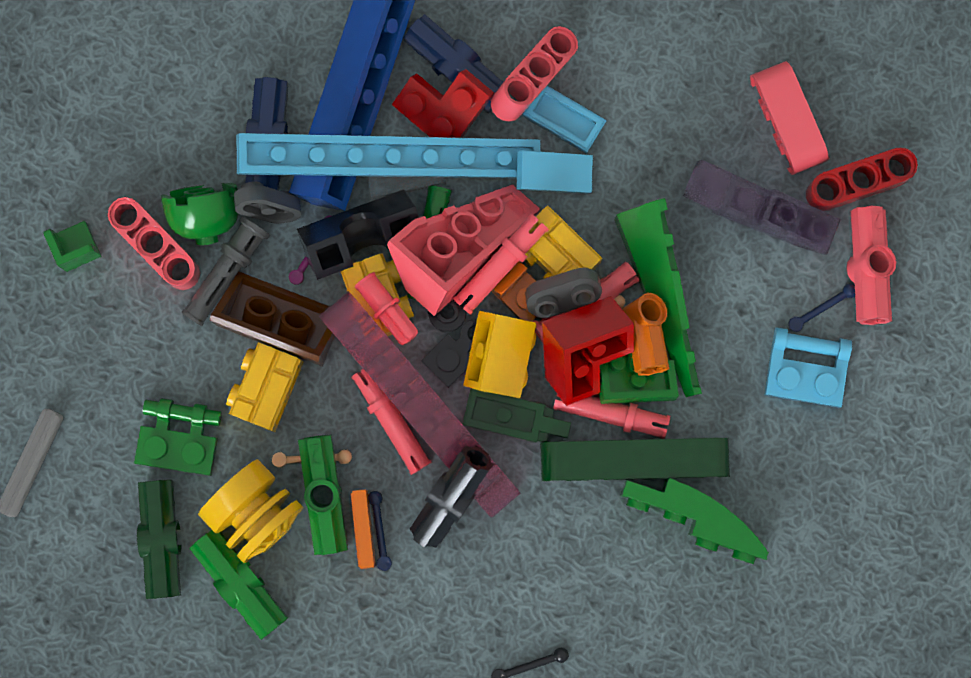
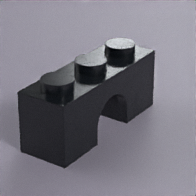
[297,189,419,280]

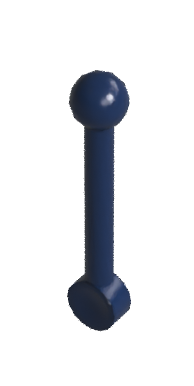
[788,283,855,332]
[368,491,392,571]

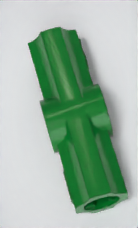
[298,434,348,555]
[189,530,288,640]

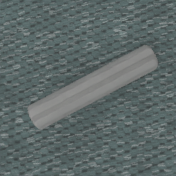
[0,408,63,517]

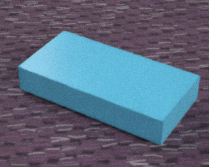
[522,86,606,154]
[517,150,593,194]

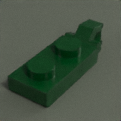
[462,388,571,443]

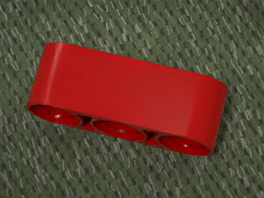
[806,147,918,211]

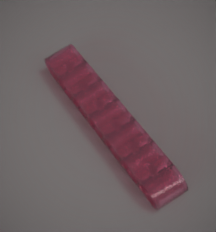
[319,291,521,519]

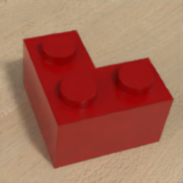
[542,296,634,406]

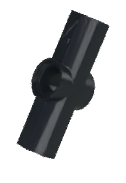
[410,445,494,548]

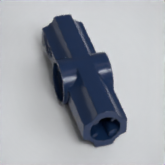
[403,14,503,114]
[245,77,289,191]

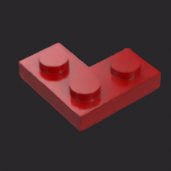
[392,69,494,138]

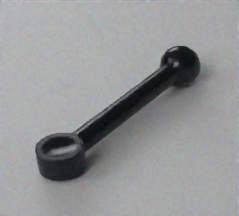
[491,647,569,678]

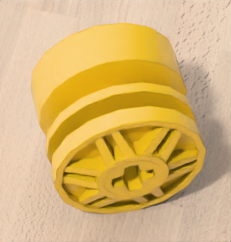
[198,459,304,563]

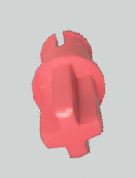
[354,272,418,345]

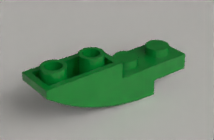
[620,478,769,565]

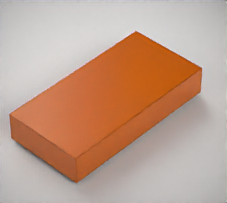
[351,489,376,569]

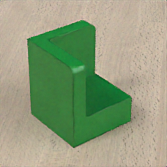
[43,221,102,272]

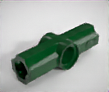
[137,480,182,599]

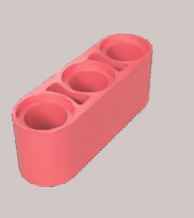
[491,26,578,122]
[750,61,829,175]
[108,197,200,290]

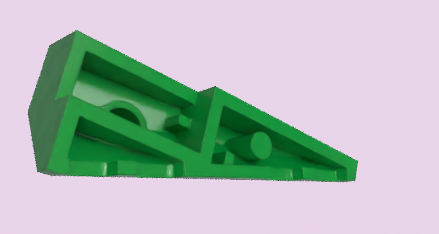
[615,198,702,397]

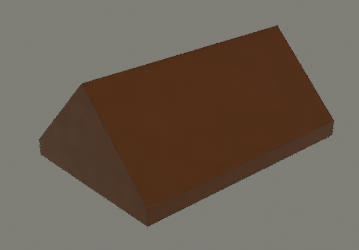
[210,272,344,367]

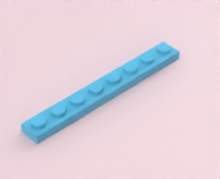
[236,133,541,178]

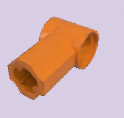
[622,293,670,376]

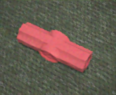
[846,206,896,325]

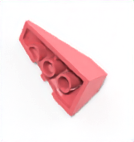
[387,184,540,316]

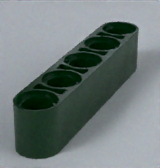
[540,438,730,482]

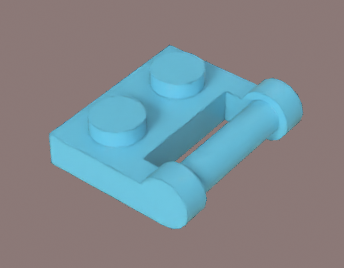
[764,327,852,408]

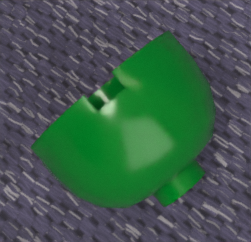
[161,183,239,245]

